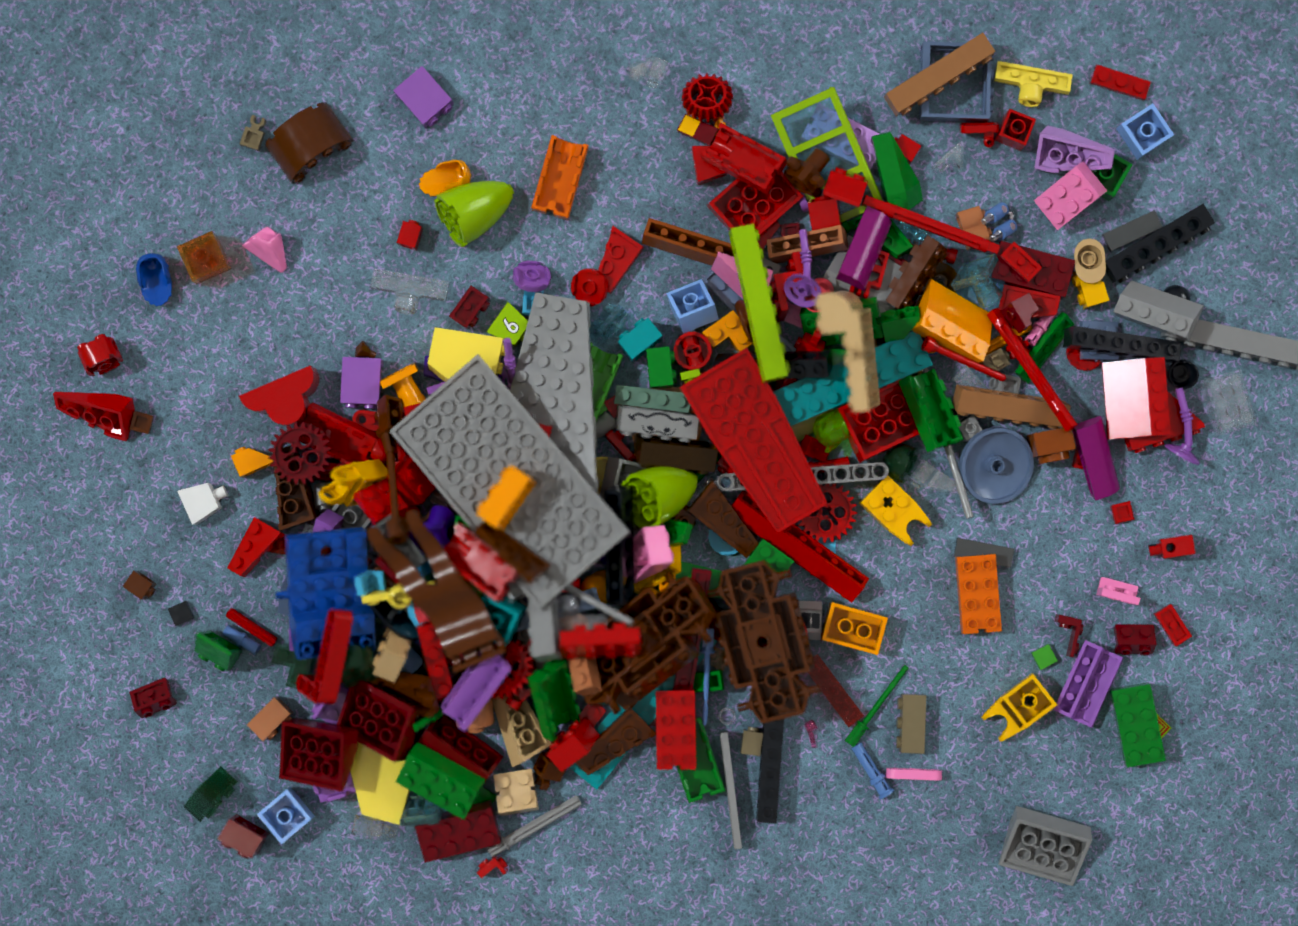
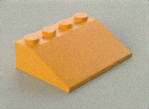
[911,279,992,363]

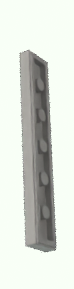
[720,731,742,849]

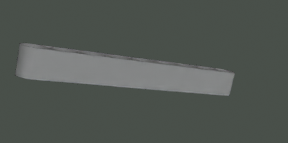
[716,462,889,491]

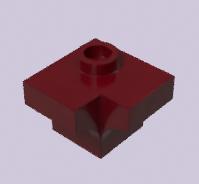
[1001,293,1039,334]

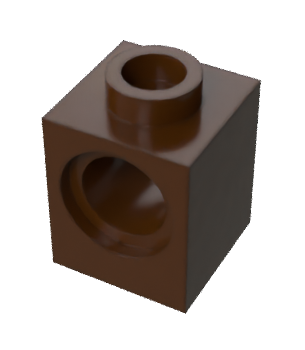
[122,571,156,600]

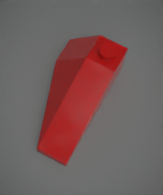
[53,392,135,441]

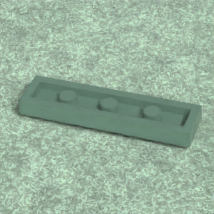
[614,385,691,413]

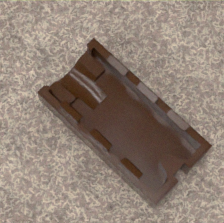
[886,235,947,309]
[362,666,440,718]

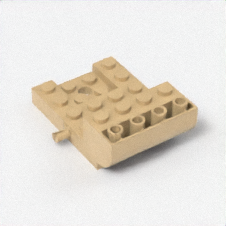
[815,291,880,412]

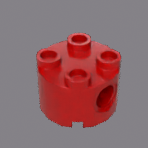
[673,331,712,371]
[77,334,123,376]

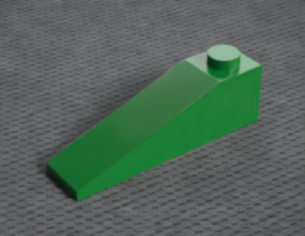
[871,132,923,210]

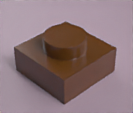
[129,411,154,434]

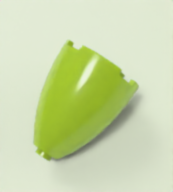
[434,181,514,247]
[622,466,698,528]

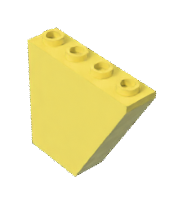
[428,327,505,382]
[350,742,410,825]

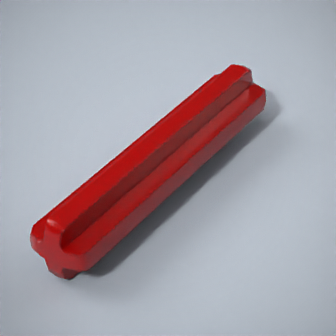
[226,608,277,647]

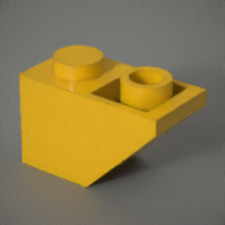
[1072,271,1110,309]

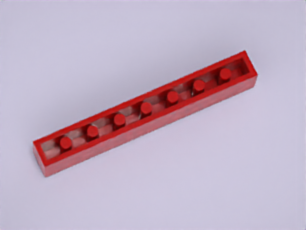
[731,490,869,603]

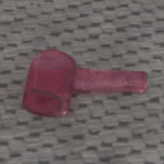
[804,720,818,748]

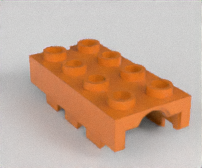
[531,135,589,220]
[955,554,1002,634]

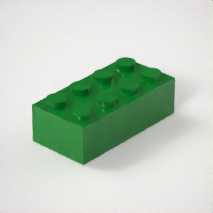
[1110,682,1166,768]
[396,742,486,820]

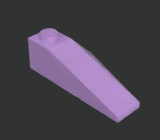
[1035,126,1115,173]

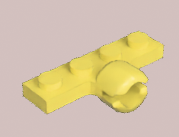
[994,61,1073,107]
[361,580,437,609]

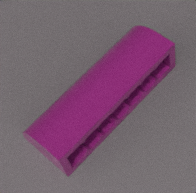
[836,206,892,290]
[1073,416,1120,501]

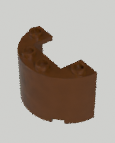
[265,102,354,184]

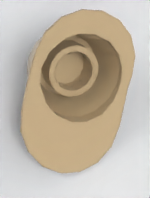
[1074,238,1106,284]

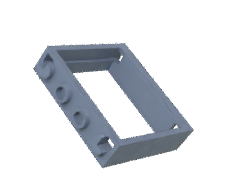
[919,41,995,123]

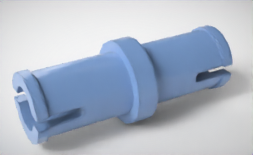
[222,625,261,655]

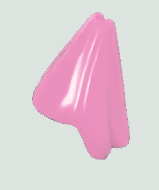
[242,227,287,273]

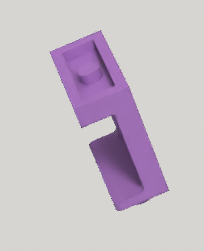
[393,66,454,128]
[340,357,383,409]

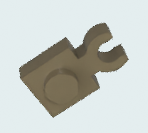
[240,115,266,151]

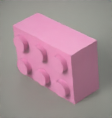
[1033,161,1107,230]

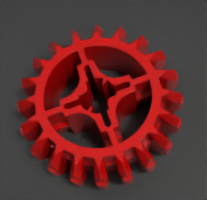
[682,72,733,123]

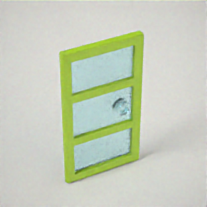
[771,87,883,222]

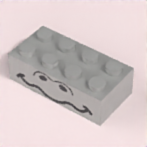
[615,405,699,442]

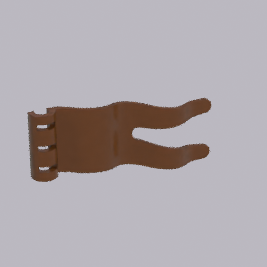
[367,510,506,672]

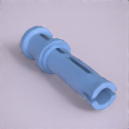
[851,742,894,799]

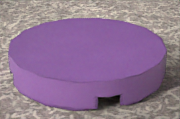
[513,260,551,292]

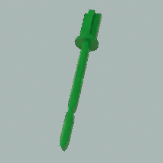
[844,665,909,747]

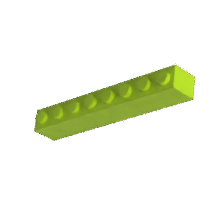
[728,224,790,383]

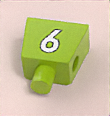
[487,302,528,347]

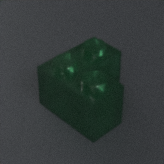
[272,643,316,689]
[183,766,238,822]

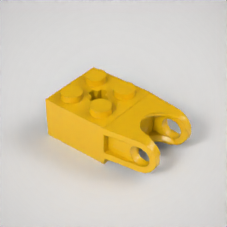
[318,459,389,507]
[859,475,932,546]
[981,673,1057,742]

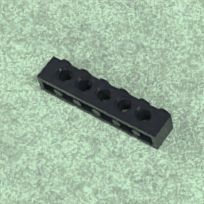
[1105,204,1215,283]
[1063,326,1181,363]
[713,350,832,379]
[604,485,634,606]
[756,718,784,824]

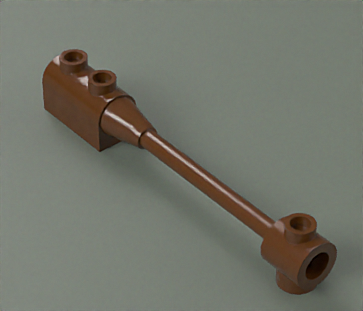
[374,394,411,545]

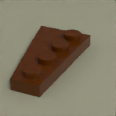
[687,480,759,558]
[475,521,550,585]
[575,706,656,775]

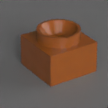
[1026,428,1076,464]

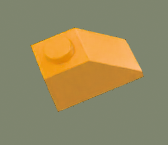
[231,447,273,478]

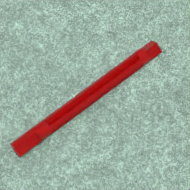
[861,195,1001,256]
[987,308,1078,432]

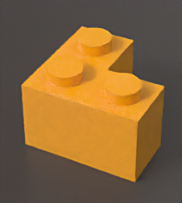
[702,310,754,352]

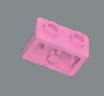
[1096,577,1140,605]

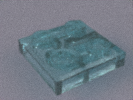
[400,795,444,826]

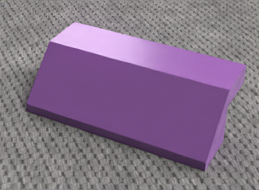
[1054,640,1124,728]
[441,650,511,731]

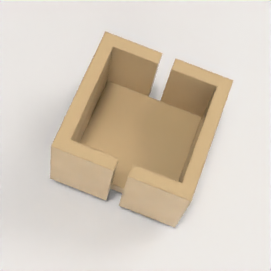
[493,769,539,816]

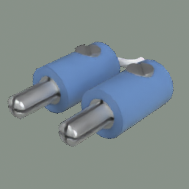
[981,202,1017,242]

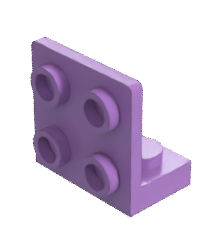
[311,684,349,725]

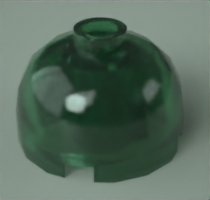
[883,444,919,484]

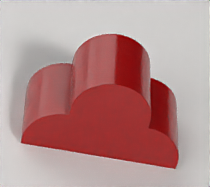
[239,365,319,427]

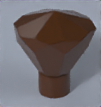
[355,341,376,358]

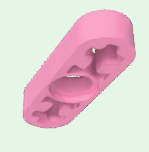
[886,767,942,781]

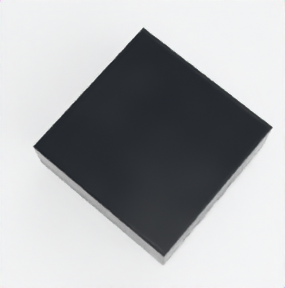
[168,601,194,626]

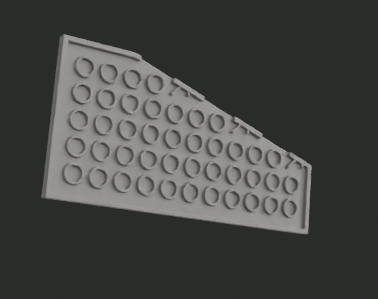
[510,292,599,492]

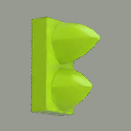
[679,369,700,384]

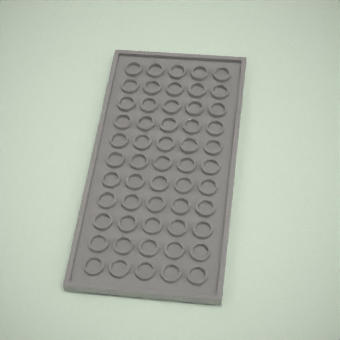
[390,354,630,610]

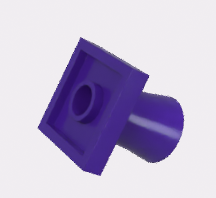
[408,505,455,556]

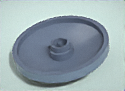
[959,427,1034,504]

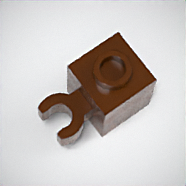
[533,752,566,791]

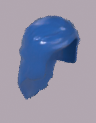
[136,253,172,307]

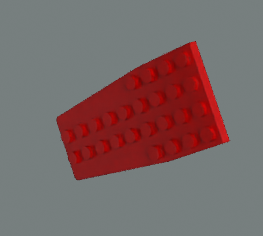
[679,348,827,532]

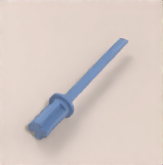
[700,627,715,726]

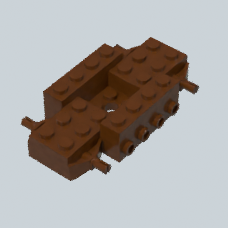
[707,559,822,723]
[568,572,717,714]

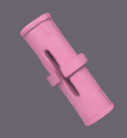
[1025,316,1055,346]

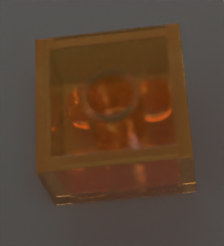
[177,231,232,284]

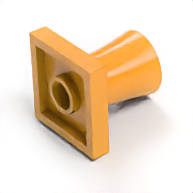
[380,362,426,408]

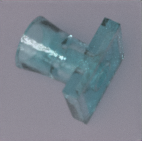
[951,254,1003,308]

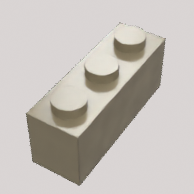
[896,693,926,754]

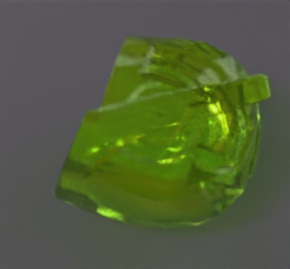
[813,409,849,453]

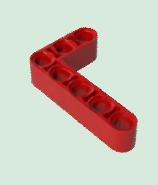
[296,609,353,704]

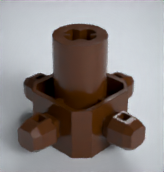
[784,148,830,197]

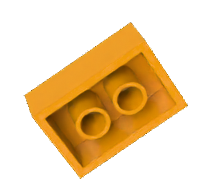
[476,465,537,531]
[821,602,888,655]

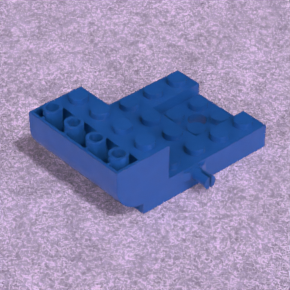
[275,527,375,659]

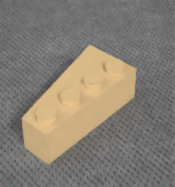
[372,610,412,683]
[493,677,551,767]

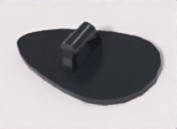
[371,600,419,640]

